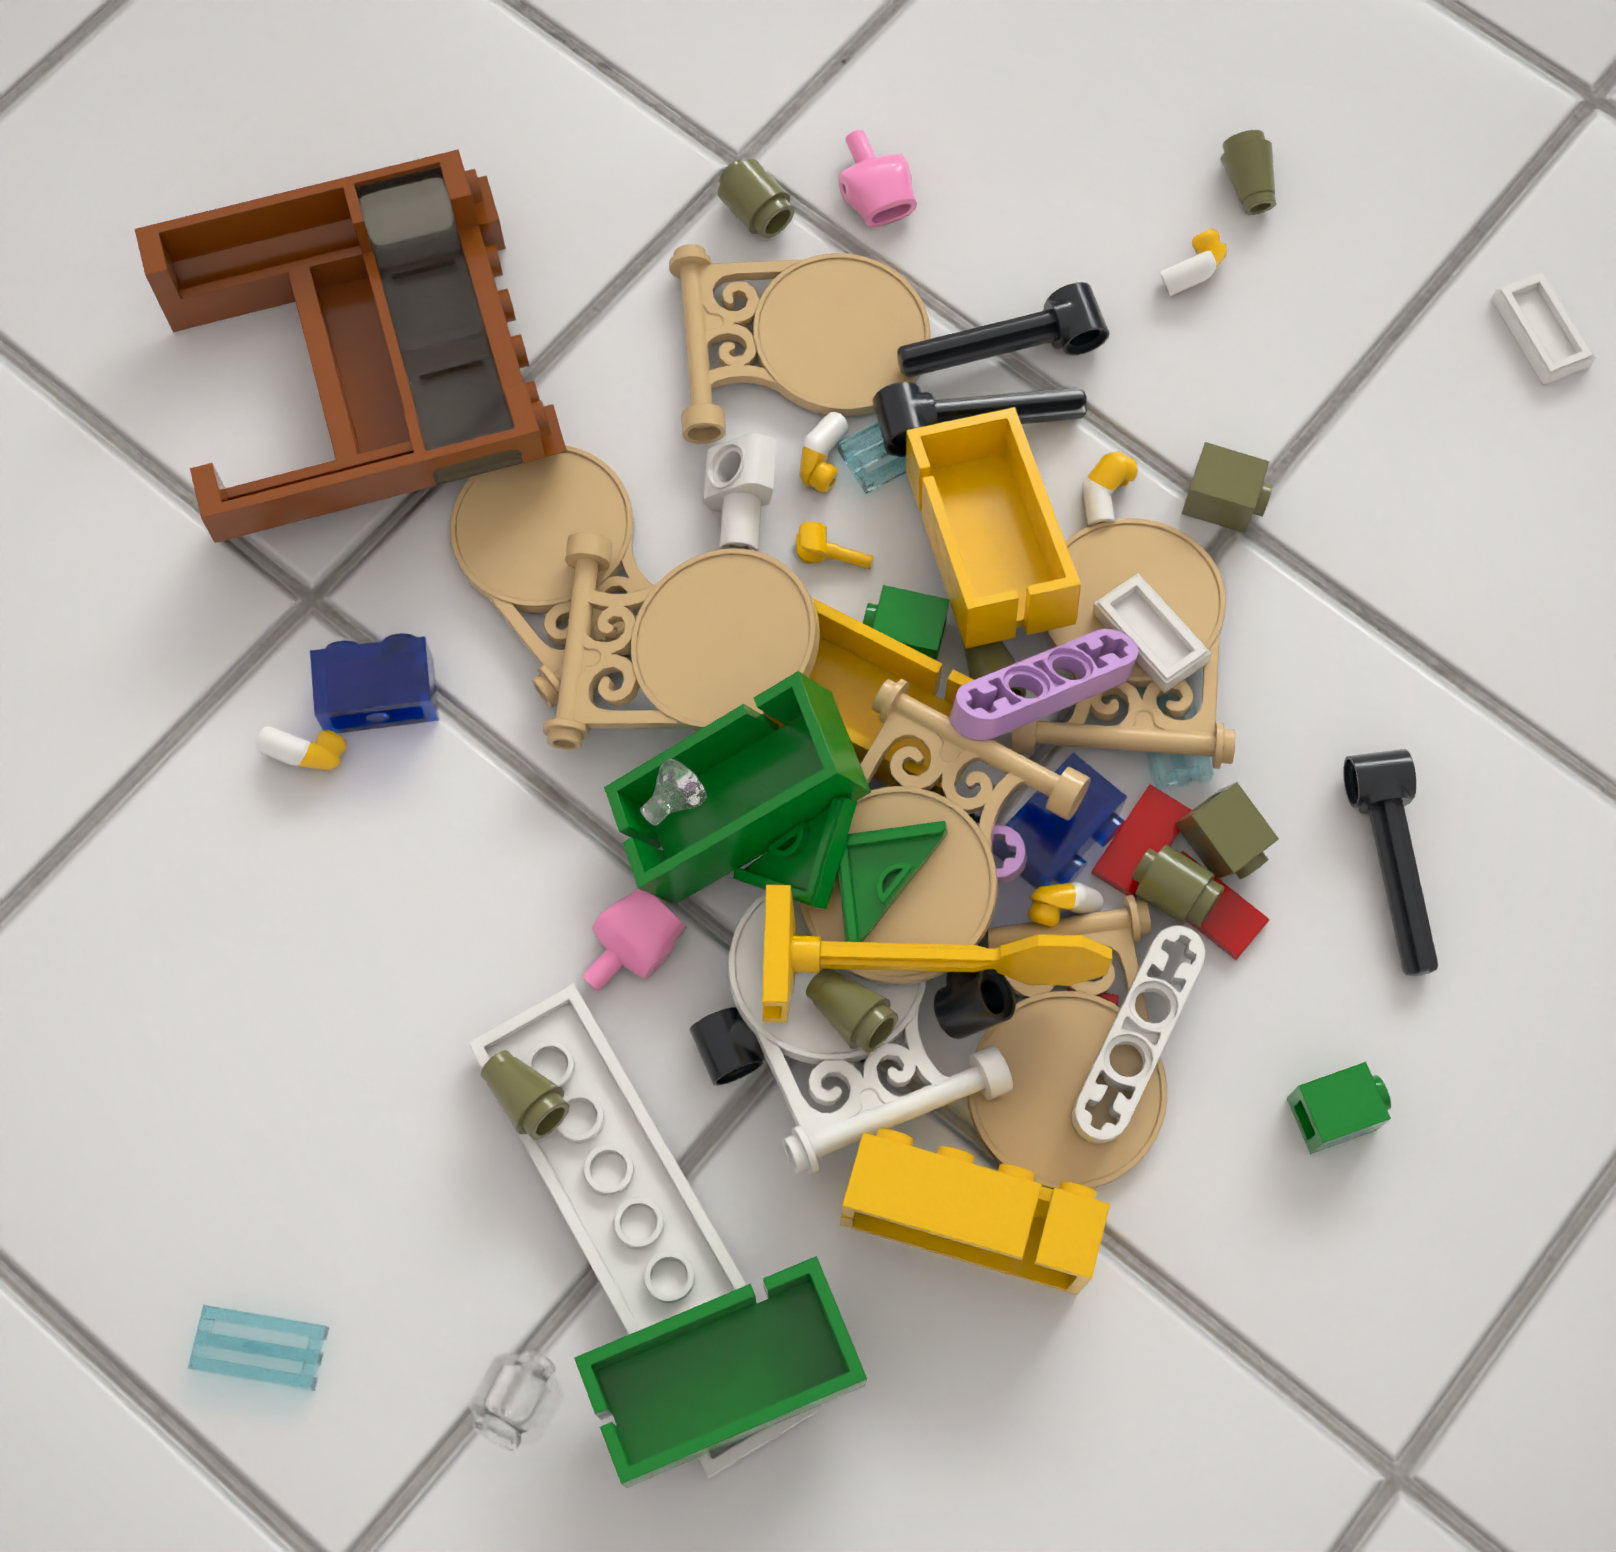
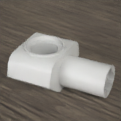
[703,433,777,551]

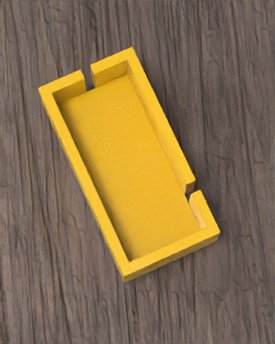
[906,407,1081,649]
[770,598,990,798]
[840,1128,1110,1295]

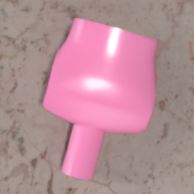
[838,130,917,227]
[582,888,687,992]

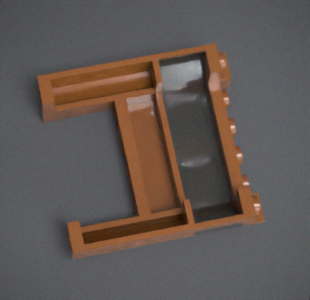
[135,149,567,543]

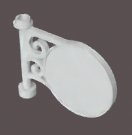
[728,892,1013,1175]

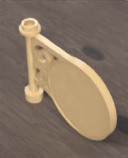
[669,244,931,444]
[450,445,653,708]
[1011,518,1235,769]
[543,532,820,750]
[800,679,1091,985]
[967,895,1167,1189]

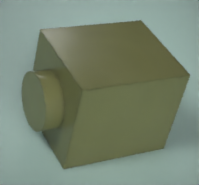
[1181,442,1273,533]
[1174,782,1279,879]

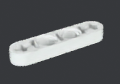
[1071,925,1206,1144]

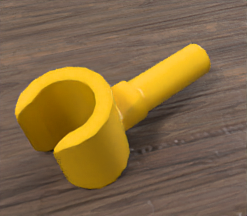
[796,522,873,569]

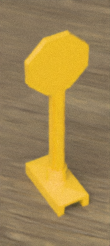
[762,885,1112,1023]

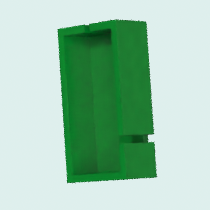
[604,671,871,904]
[574,1256,867,1488]

